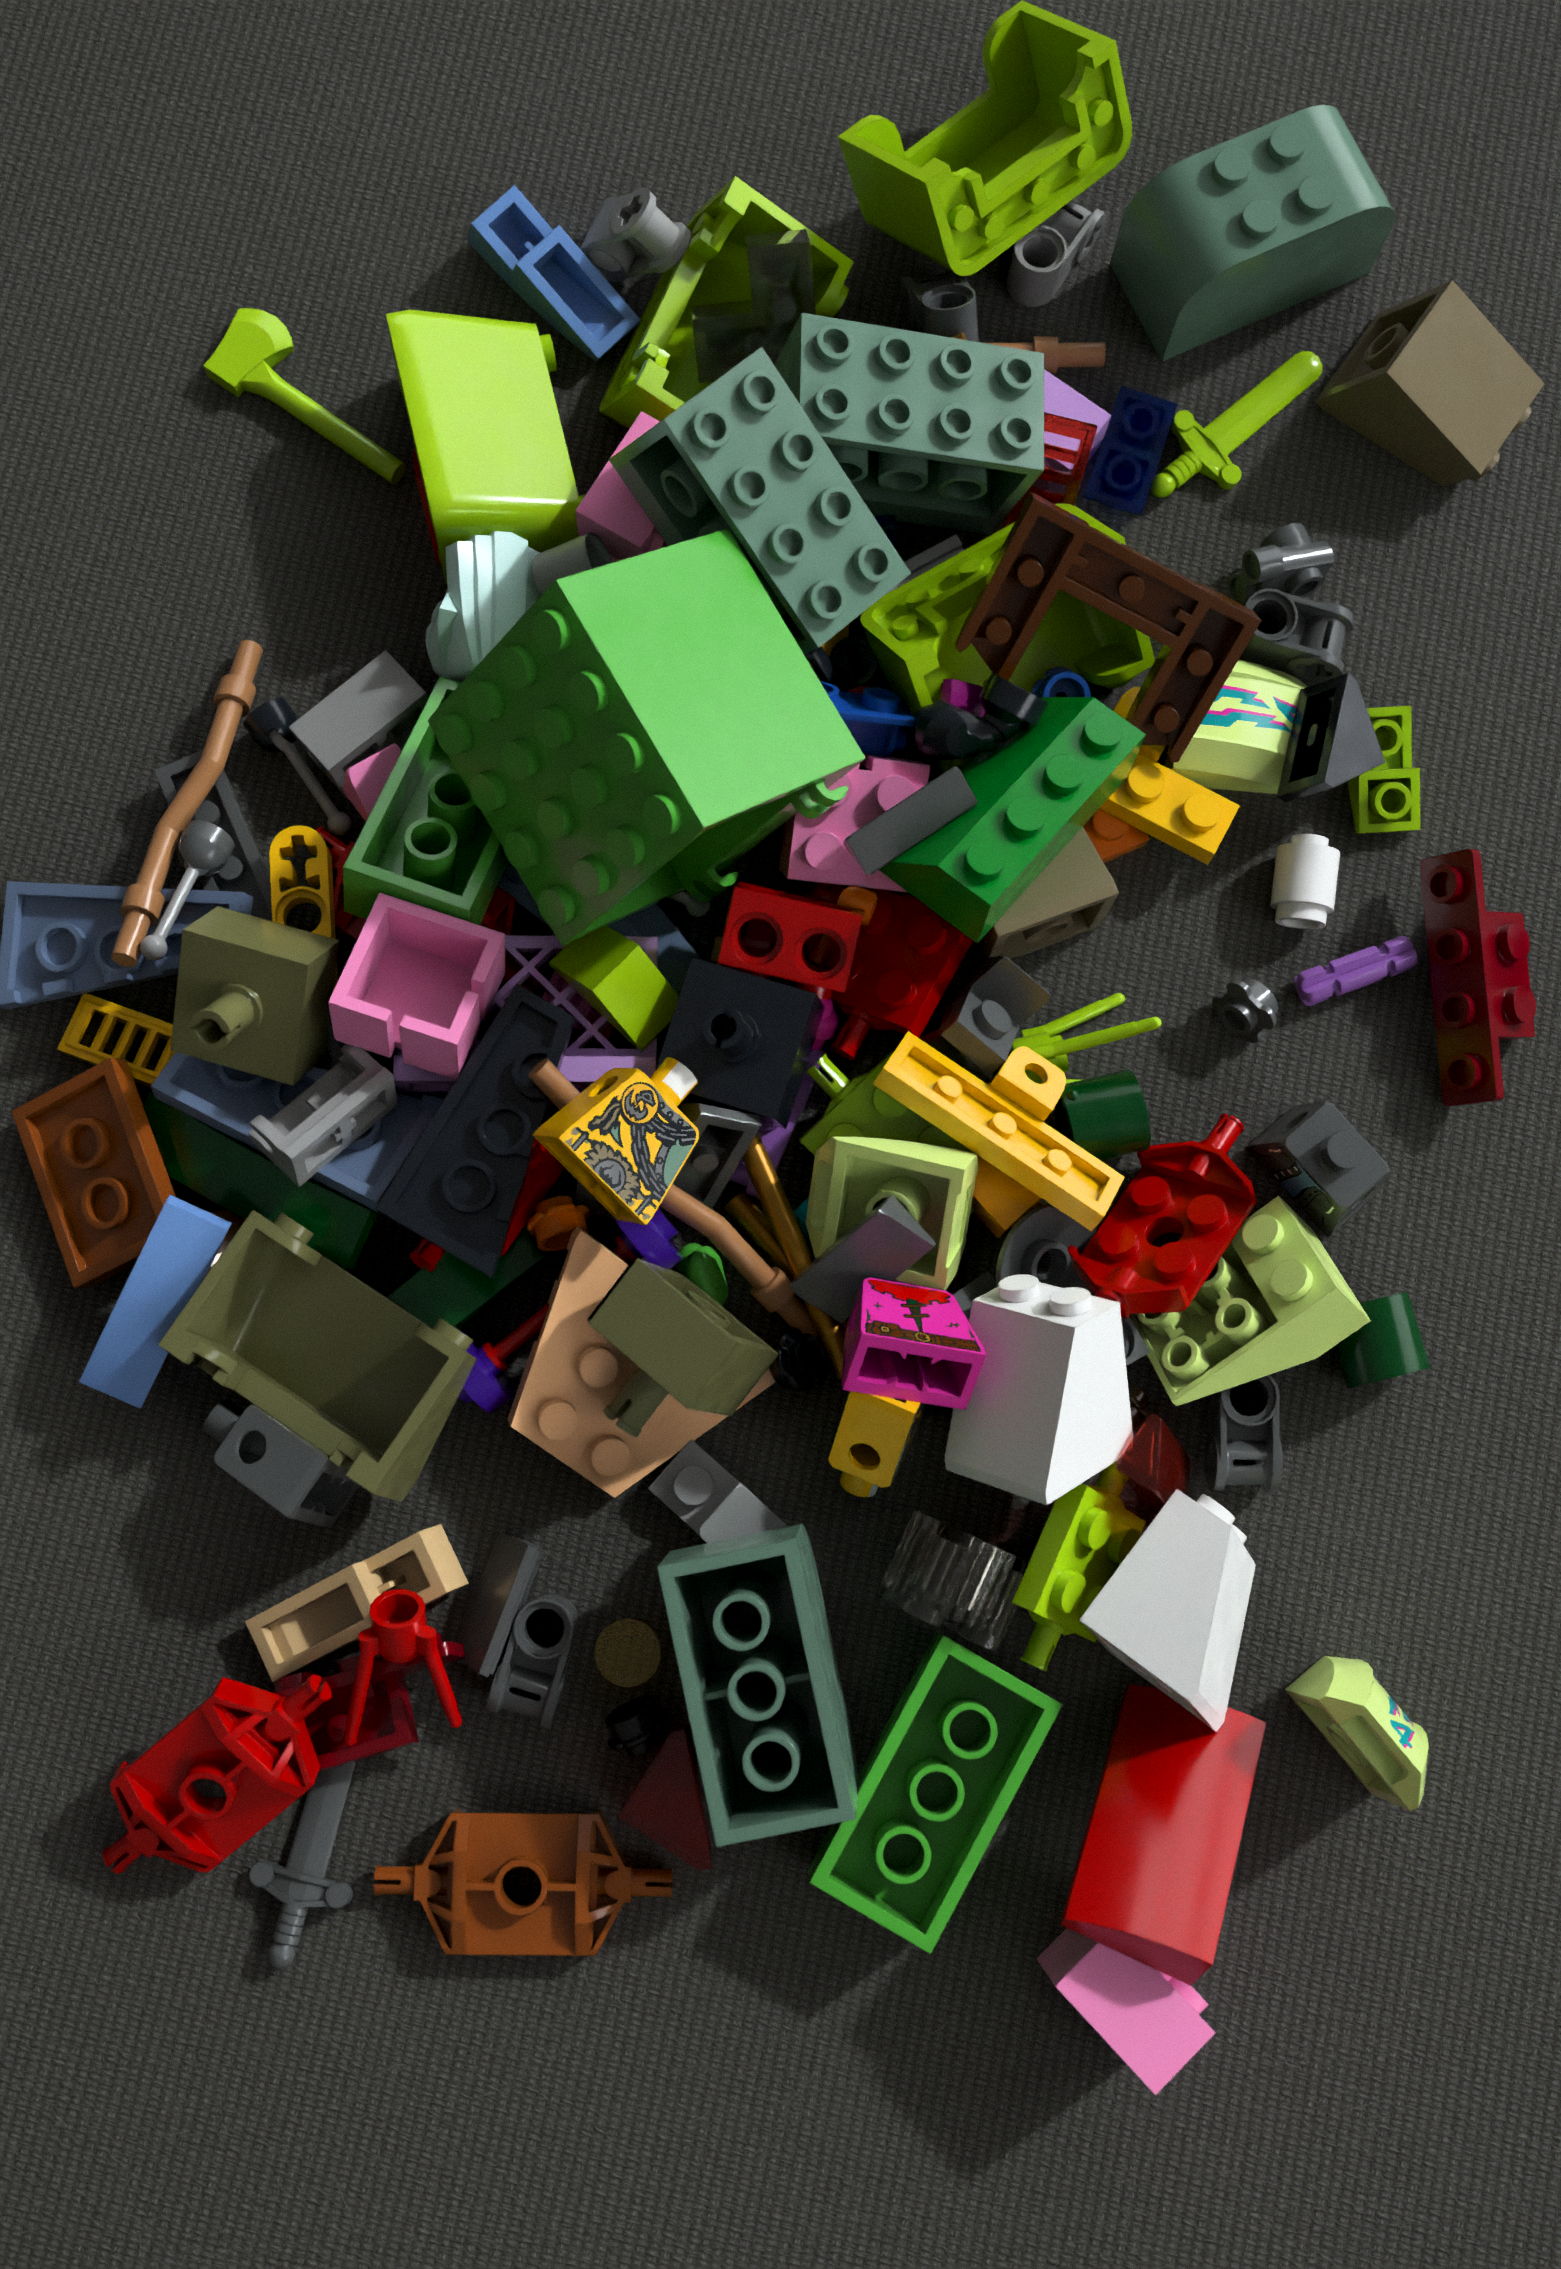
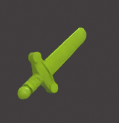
[1151,351,1323,498]

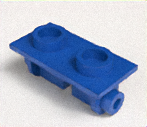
[820,681,914,757]

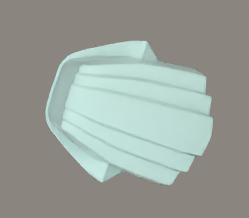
[426,531,541,683]

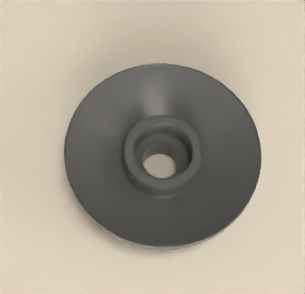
[996,1203,1097,1294]

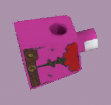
[841,1277,986,1410]

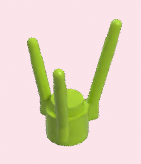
[1010,993,1162,1084]

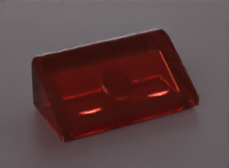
[1115,1413,1191,1514]

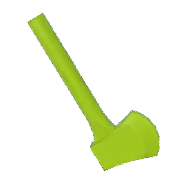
[204,308,406,484]

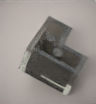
[691,229,816,383]

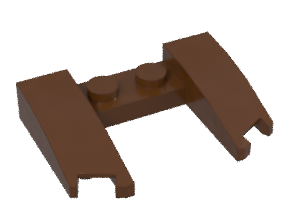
[955,492,1262,762]

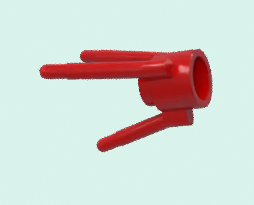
[343,1589,462,1746]

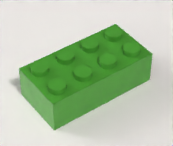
[343,676,509,925]
[807,1632,1063,1954]

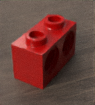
[718,882,865,999]

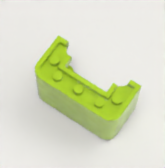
[838,0,1132,276]

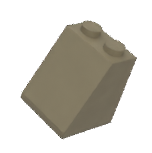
[1315,280,1545,487]
[973,827,1119,960]

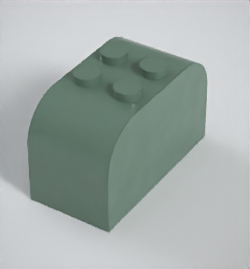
[1110,105,1395,362]
[657,1524,859,1847]

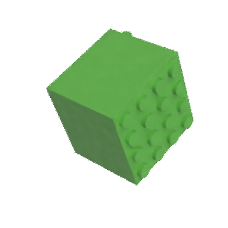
[427,528,866,946]

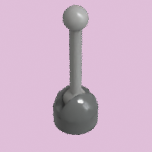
[140,820,235,961]

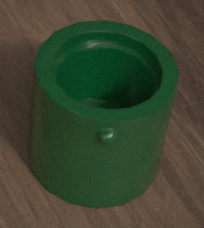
[1054,1069,1151,1161]
[1335,1292,1431,1389]

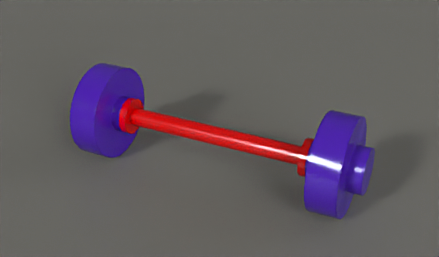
[459,1207,683,1413]

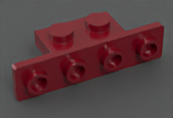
[1420,849,1536,1107]
[274,1633,466,1773]

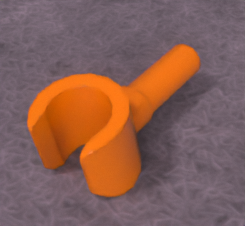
[808,886,878,967]

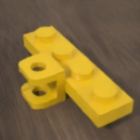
[1099,687,1240,865]
[872,1031,1125,1232]

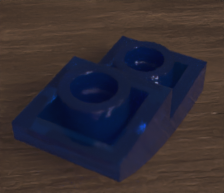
[1083,386,1178,516]

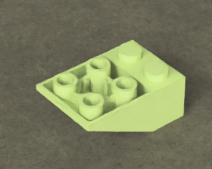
[1129,1196,1371,1406]

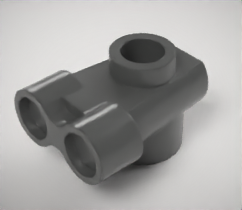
[1228,523,1334,606]

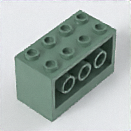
[774,313,1044,535]
[609,347,911,654]

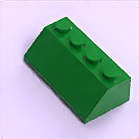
[879,697,1146,944]

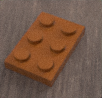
[11,1058,176,1288]

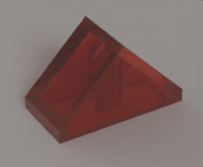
[618,1724,713,1871]

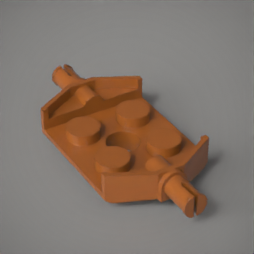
[374,1809,673,1956]

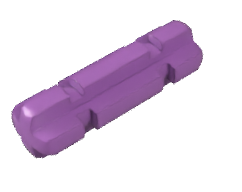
[1294,936,1418,1006]

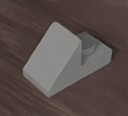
[648,1439,788,1543]

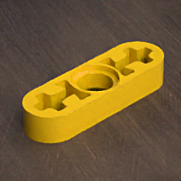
[269,825,338,991]

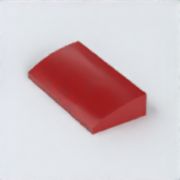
[1060,1684,1267,1986]

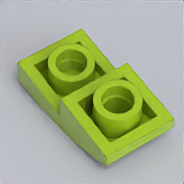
[1348,705,1420,834]

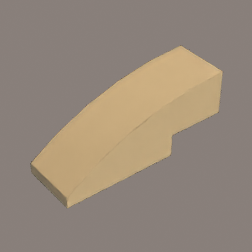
[245,1524,469,1682]

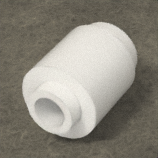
[1270,834,1340,929]

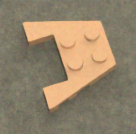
[507,1226,776,1498]

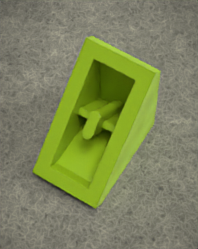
[549,926,679,1053]

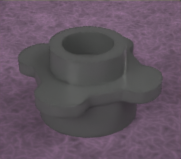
[1212,978,1278,1043]

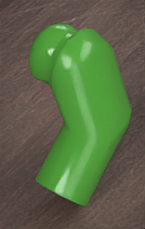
[676,1243,728,1306]

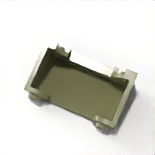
[158,1210,477,1502]

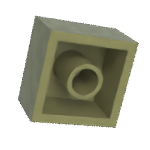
[170,906,340,1086]
[589,1258,779,1437]

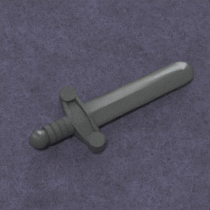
[249,1762,356,1969]

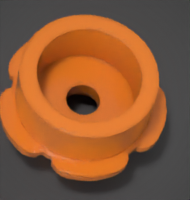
[527,1196,590,1251]

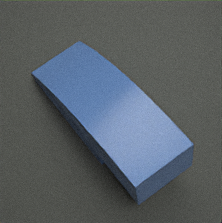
[466,185,641,362]
[79,1195,231,1409]

